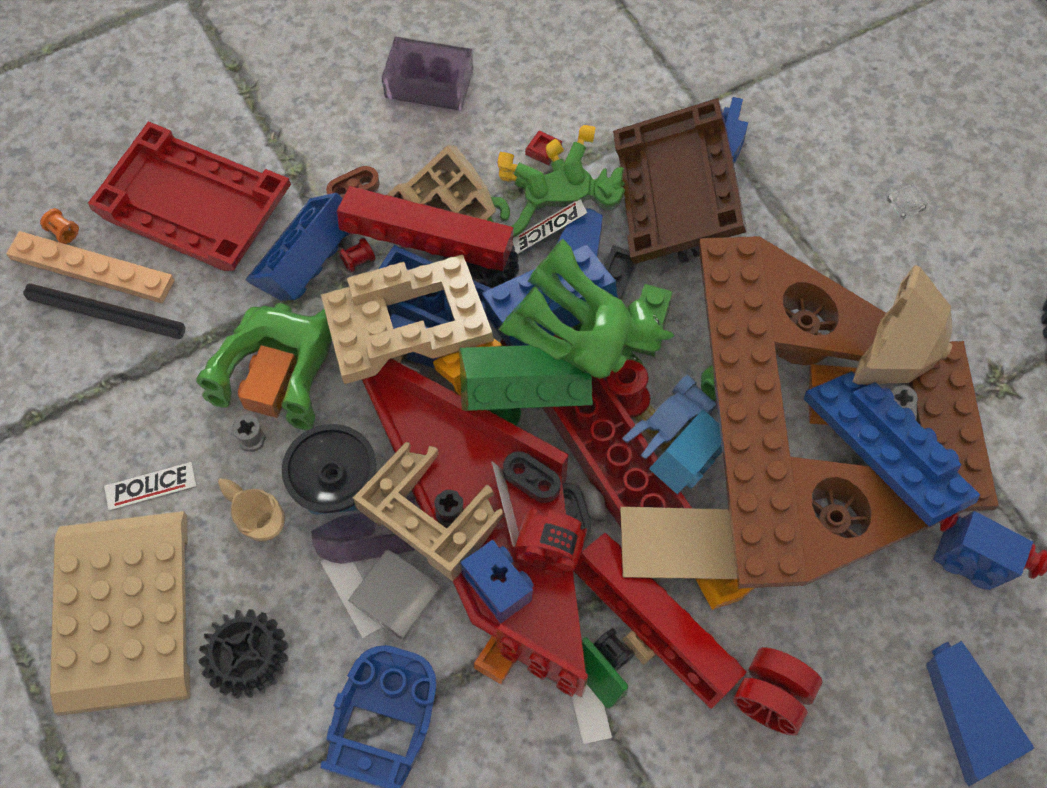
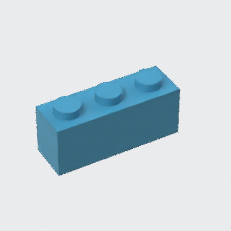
[649,409,722,495]

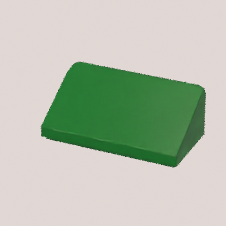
[582,637,628,709]

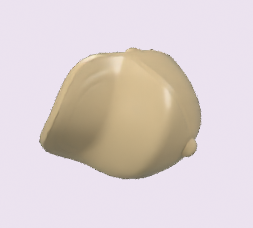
[218,478,285,542]

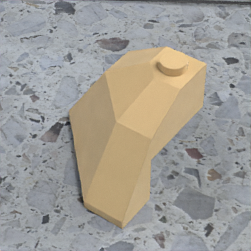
[387,145,496,220]
[853,265,953,385]

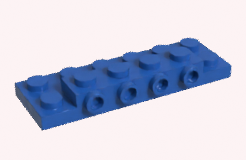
[804,371,980,527]

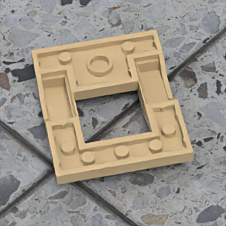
[321,255,494,384]

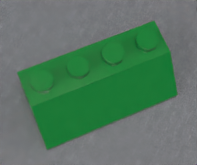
[459,345,593,411]

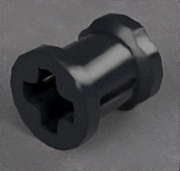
[434,490,464,528]
[593,628,635,671]

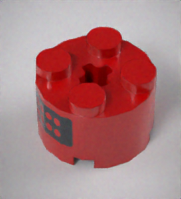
[514,509,587,577]

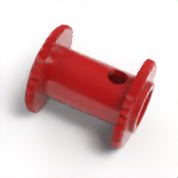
[606,359,651,418]

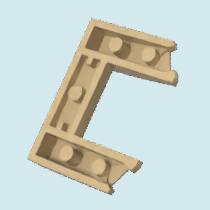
[353,442,503,582]

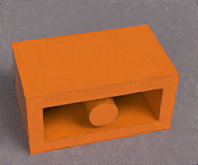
[238,345,297,418]

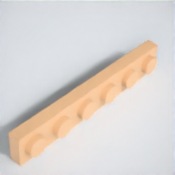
[6,231,175,304]

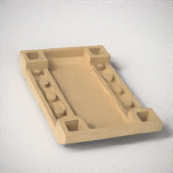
[50,511,190,716]

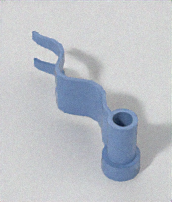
[622,374,717,460]

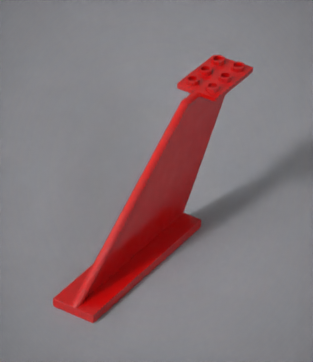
[361,358,588,697]

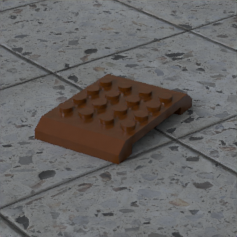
[613,98,747,264]

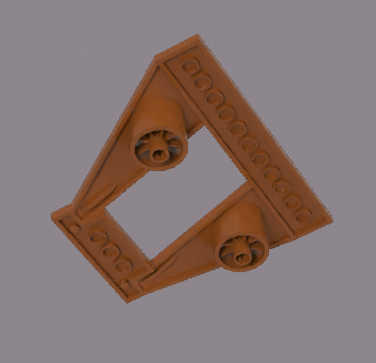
[699,236,999,589]

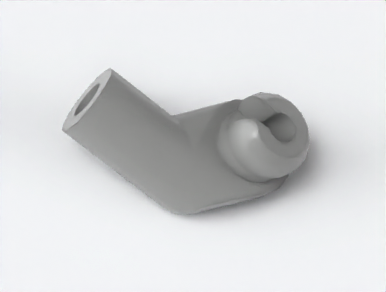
[576,478,609,522]

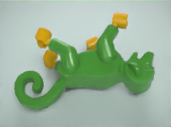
[487,125,625,238]

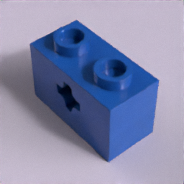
[461,540,534,623]

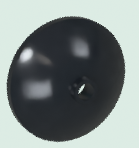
[282,424,377,513]

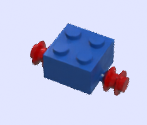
[933,511,1047,590]

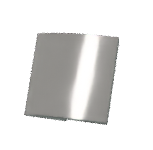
[348,549,441,639]

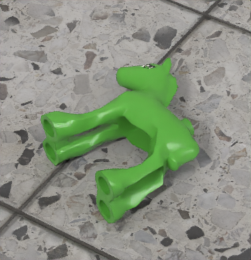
[499,239,675,379]
[196,303,332,431]

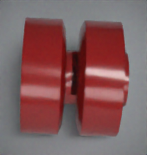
[733,647,823,736]

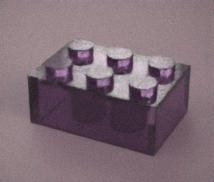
[381,36,474,111]

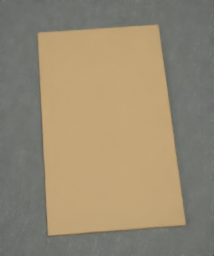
[620,507,737,579]

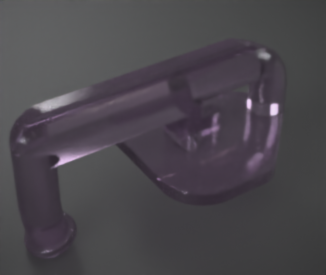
[311,495,416,564]

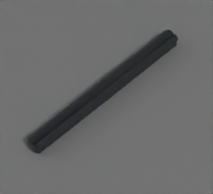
[23,283,186,339]

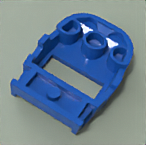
[320,645,436,788]

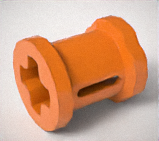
[40,208,79,244]

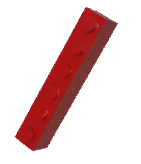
[337,186,514,271]
[574,533,747,709]

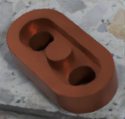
[326,166,380,199]

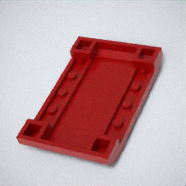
[88,121,291,271]

